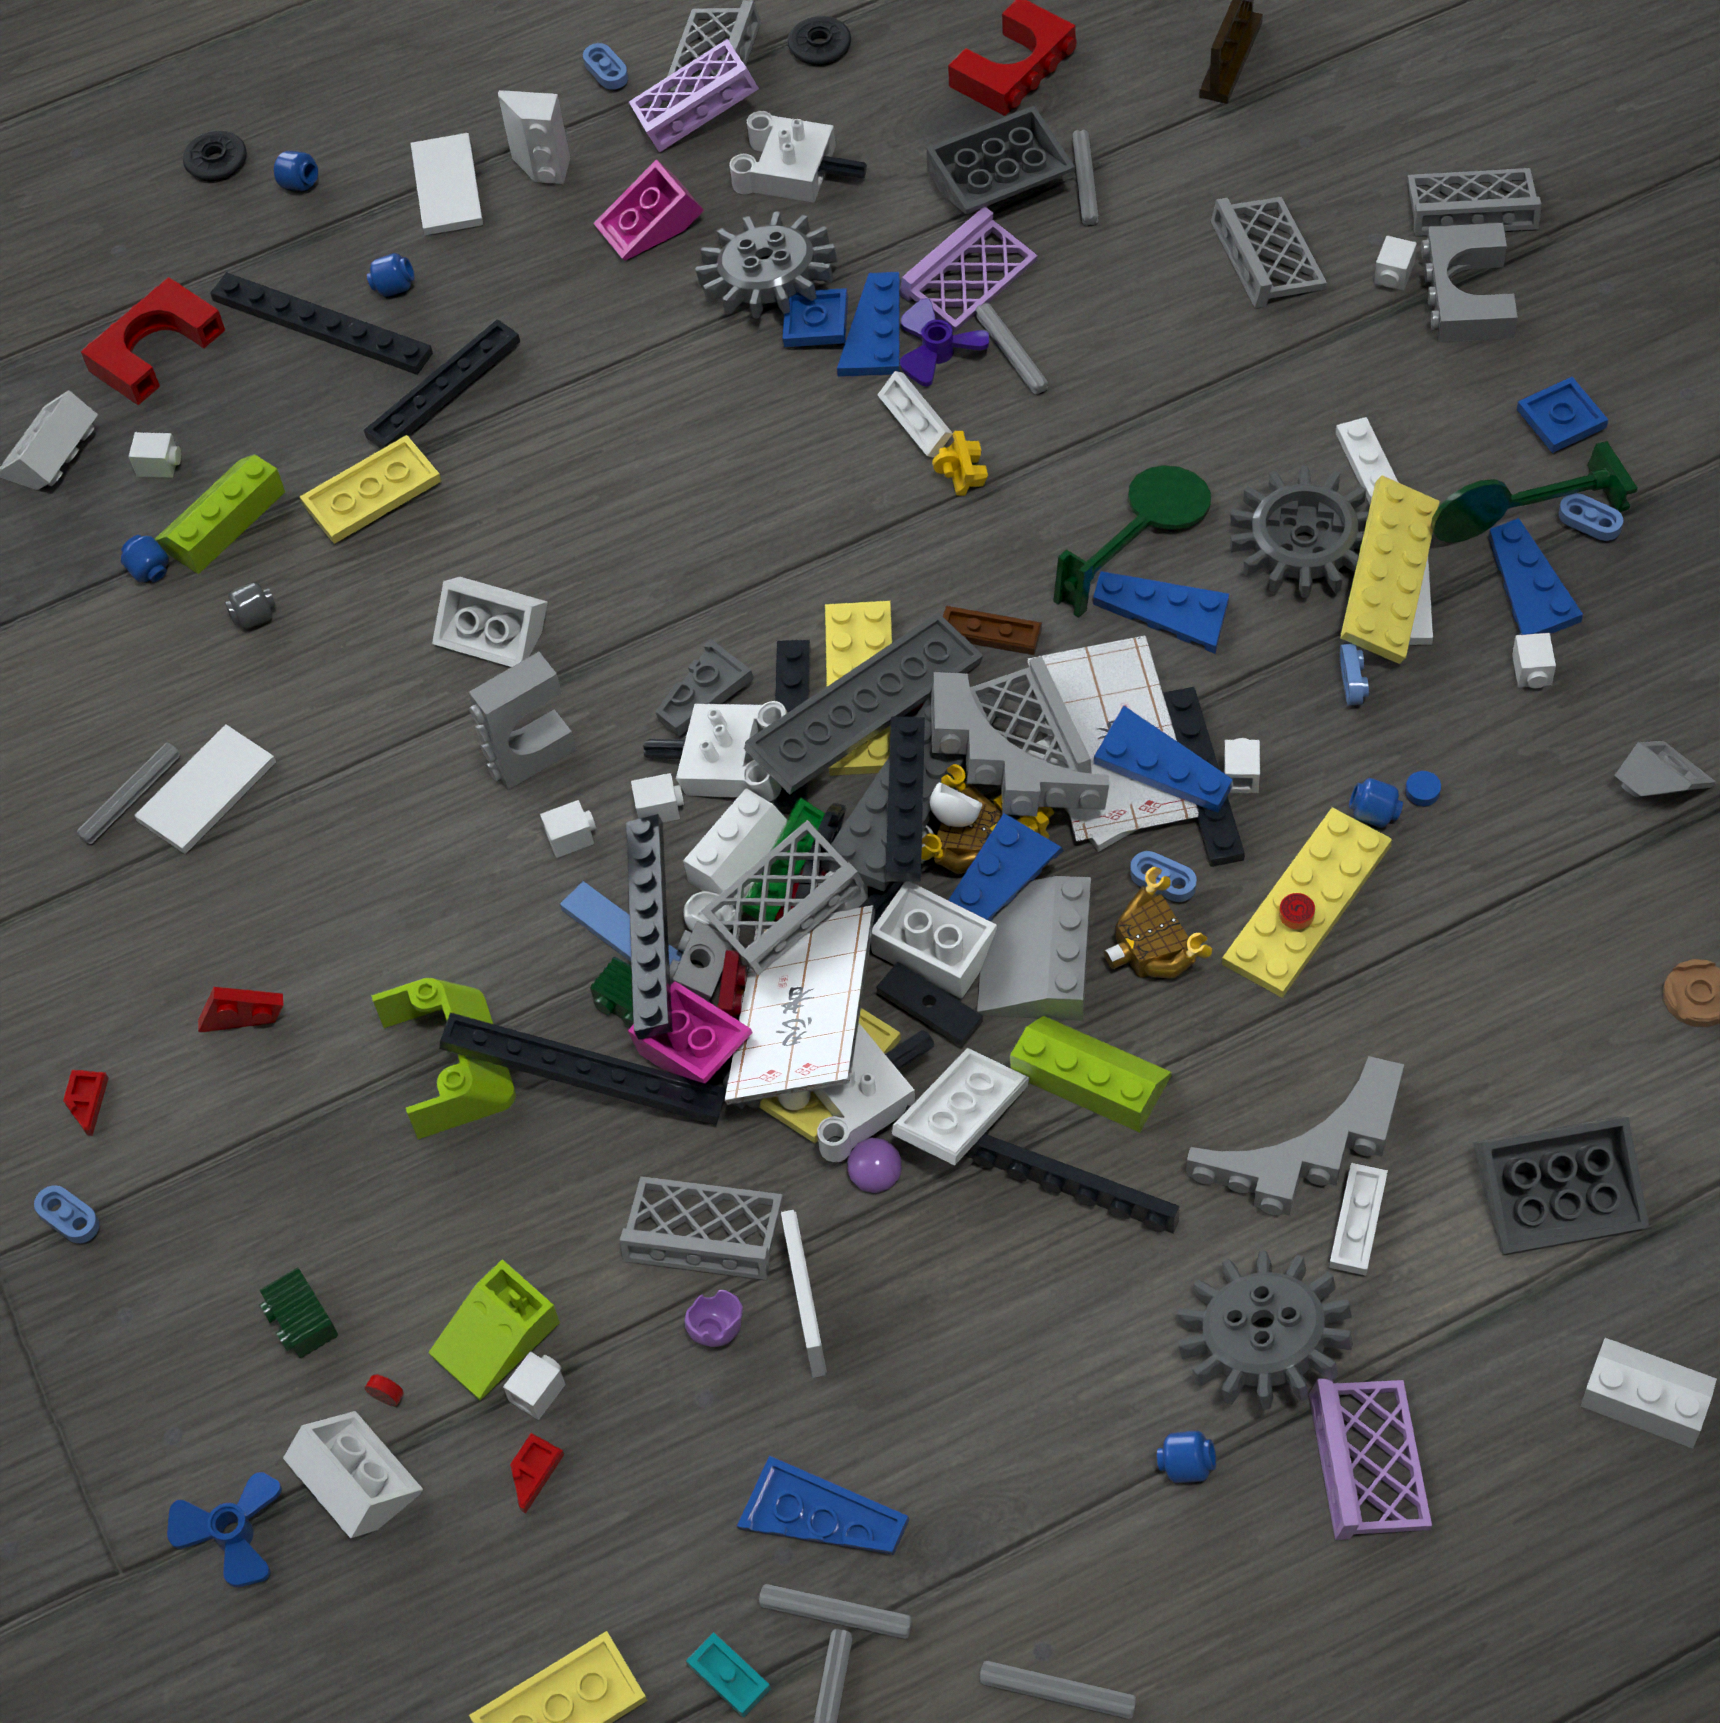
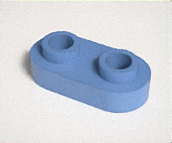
[583,43,628,89]
[1559,493,1623,541]
[1340,644,1369,706]
[1130,851,1197,902]
[34,1186,99,1243]

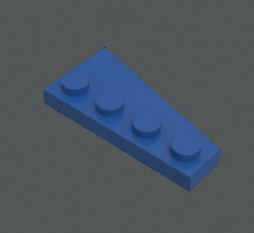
[837,272,900,377]
[1488,518,1583,635]
[1093,571,1229,654]
[1094,705,1233,813]
[948,813,1064,922]
[737,1456,910,1555]

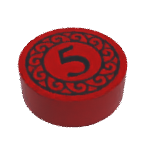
[1279,893,1315,930]
[365,1374,404,1406]

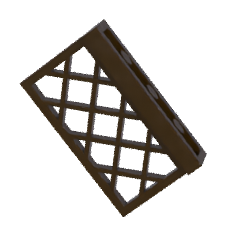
[1199,0,1263,104]

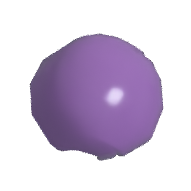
[847,1138,902,1194]
[685,1289,743,1347]

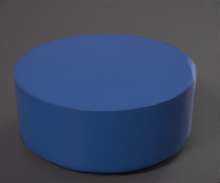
[1405,771,1441,806]

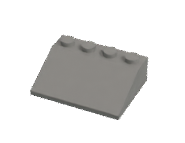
[977,876,1091,1021]

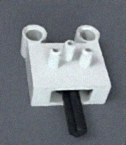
[729,111,867,203]
[643,701,787,802]
[777,1024,935,1162]

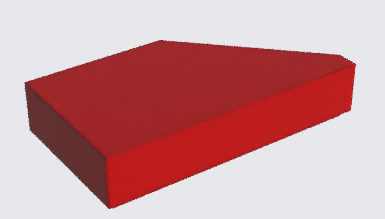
[63,1070,109,1136]
[510,1433,564,1513]

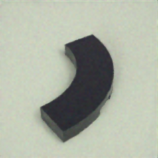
[794,802,847,907]

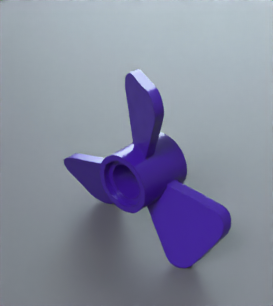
[900,298,989,387]

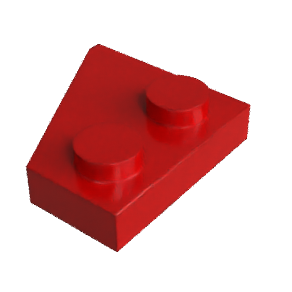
[198,987,284,1032]

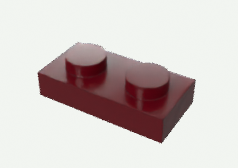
[718,950,748,1019]

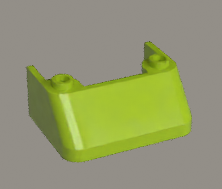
[371,978,516,1139]

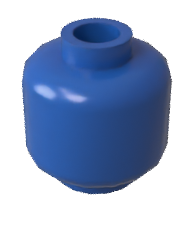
[273,151,318,191]
[367,253,415,297]
[121,535,169,583]
[1349,778,1403,828]
[1157,1430,1216,1484]

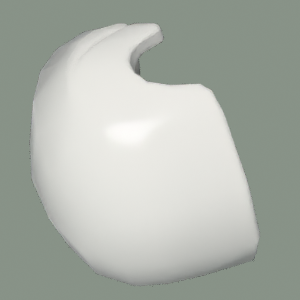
[930,783,982,827]
[683,891,736,931]

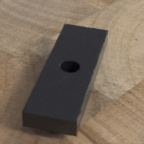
[876,962,983,1047]

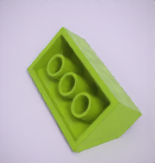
[155,454,285,574]
[1010,1016,1172,1133]

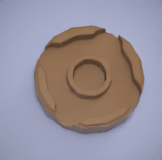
[1663,959,1720,1027]

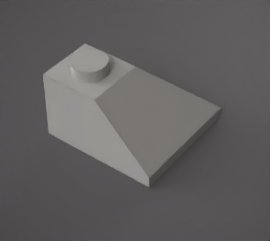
[1614,741,1716,797]

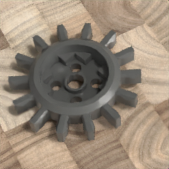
[696,212,837,318]
[1230,466,1369,598]
[1177,1251,1353,1410]

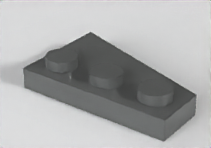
[655,639,754,737]

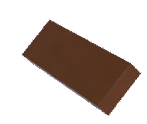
[943,606,1042,655]

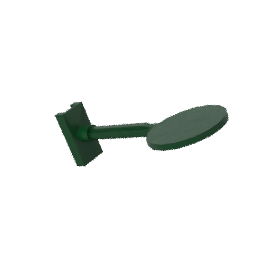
[1431,441,1638,543]
[1053,465,1211,618]

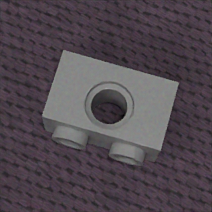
[670,921,732,1002]

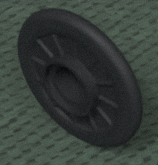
[788,16,851,64]
[183,131,246,180]

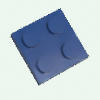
[782,288,849,347]
[1517,377,1608,453]

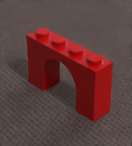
[948,0,1077,116]
[80,277,225,405]

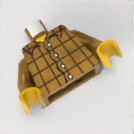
[921,764,1002,874]
[1104,867,1212,978]

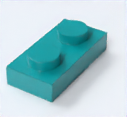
[686,1632,771,1718]

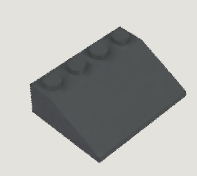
[926,106,1075,214]
[1473,1116,1650,1254]

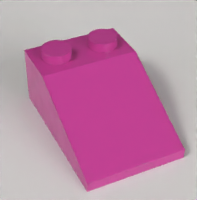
[593,159,704,261]
[628,981,753,1083]

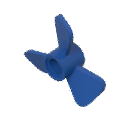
[167,1472,282,1587]

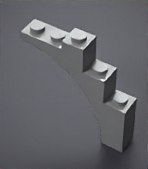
[931,672,1109,816]
[1186,1056,1404,1216]

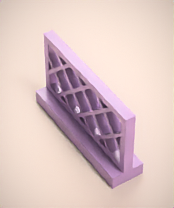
[629,39,759,152]
[900,207,1038,332]
[1309,1378,1432,1540]

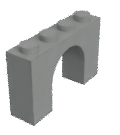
[1421,223,1518,342]
[469,652,576,790]

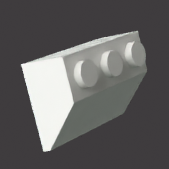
[498,90,570,184]
[0,390,98,490]
[432,577,548,667]
[683,788,787,914]
[870,882,997,999]
[1581,1338,1717,1449]
[283,1411,423,1538]

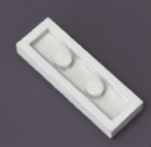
[878,371,953,457]
[1336,417,1398,504]
[1329,1163,1388,1276]

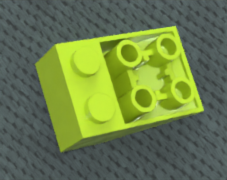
[428,1259,560,1401]

